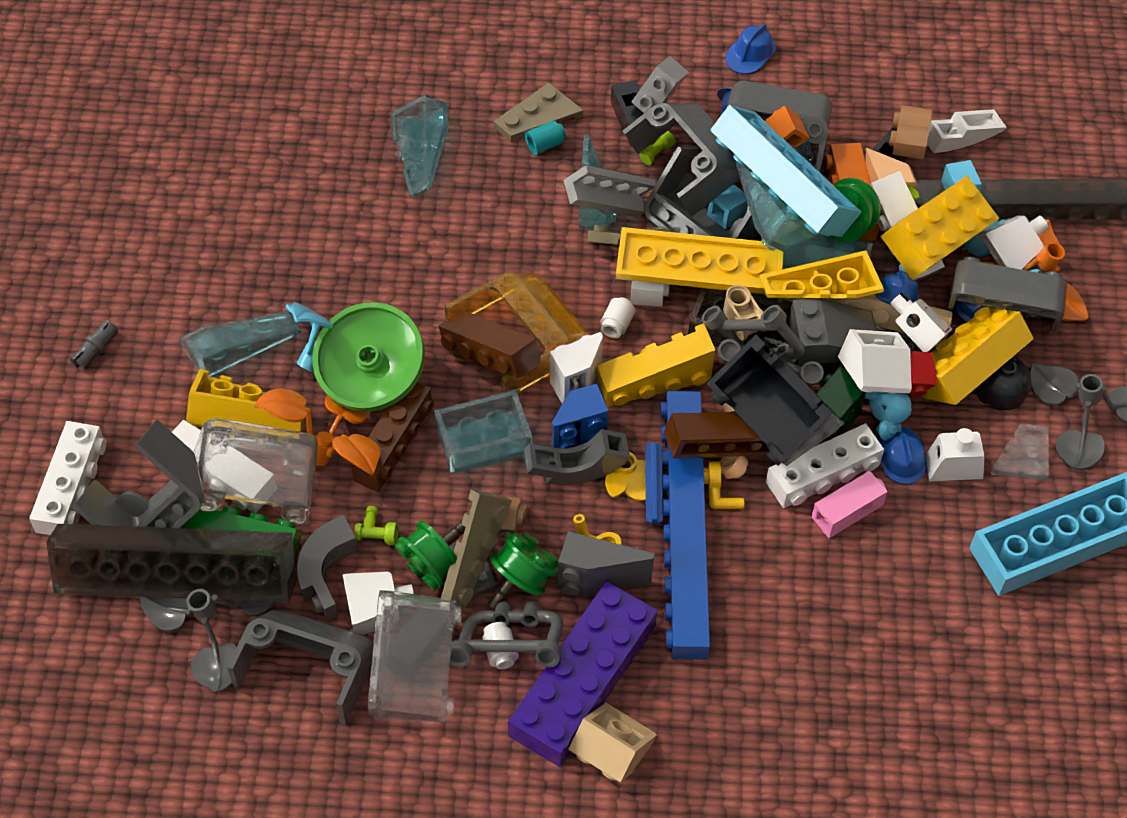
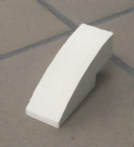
[927,109,1006,153]

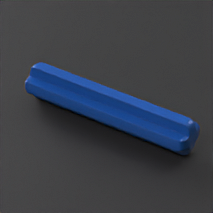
[645,442,663,525]

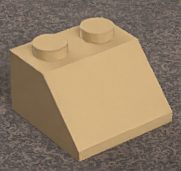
[568,703,658,783]

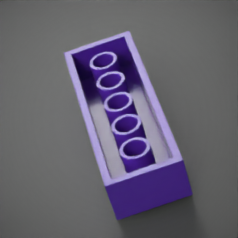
[508,581,658,767]

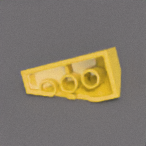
[760,251,884,298]

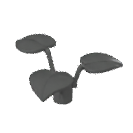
[1030,363,1127,470]
[140,569,279,693]

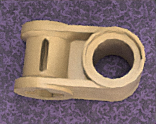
[723,285,765,341]

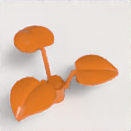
[982,220,1089,321]
[254,388,380,476]

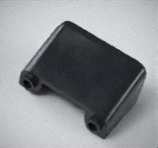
[707,335,844,466]

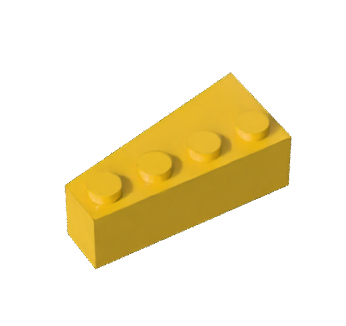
[596,323,715,407]
[186,369,307,442]

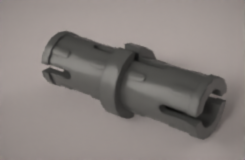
[69,320,119,371]

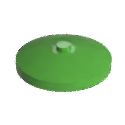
[313,302,425,412]

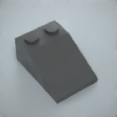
[789,298,876,365]
[558,531,655,596]

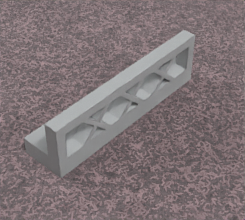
[563,165,656,217]

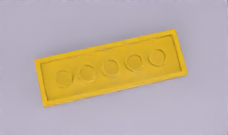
[616,227,784,294]

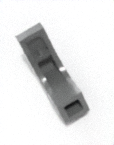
[524,429,630,485]
[297,515,358,622]

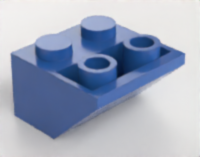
[552,384,608,448]

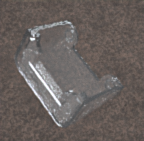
[194,419,318,524]
[368,590,462,724]

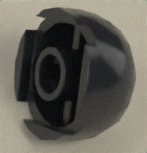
[974,356,1031,411]

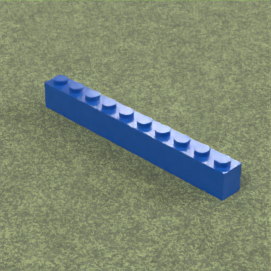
[661,391,710,660]

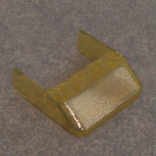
[445,272,590,399]

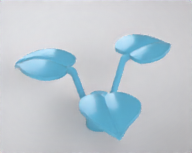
[285,302,334,373]

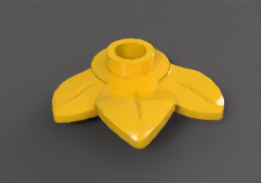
[605,452,646,501]

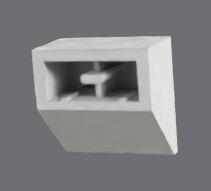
[838,329,912,394]
[550,332,603,404]

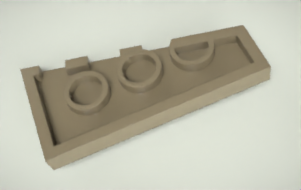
[440,489,512,608]

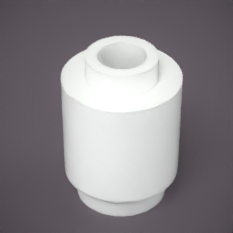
[601,297,635,338]
[482,622,519,669]

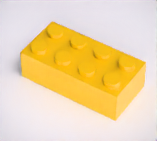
[880,175,999,280]
[922,307,1034,405]

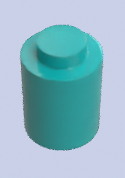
[525,120,566,156]

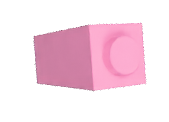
[812,471,888,538]

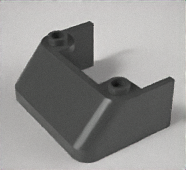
[726,81,832,172]
[623,103,749,217]
[644,146,773,240]
[947,257,1067,335]
[72,419,205,560]
[227,609,376,725]

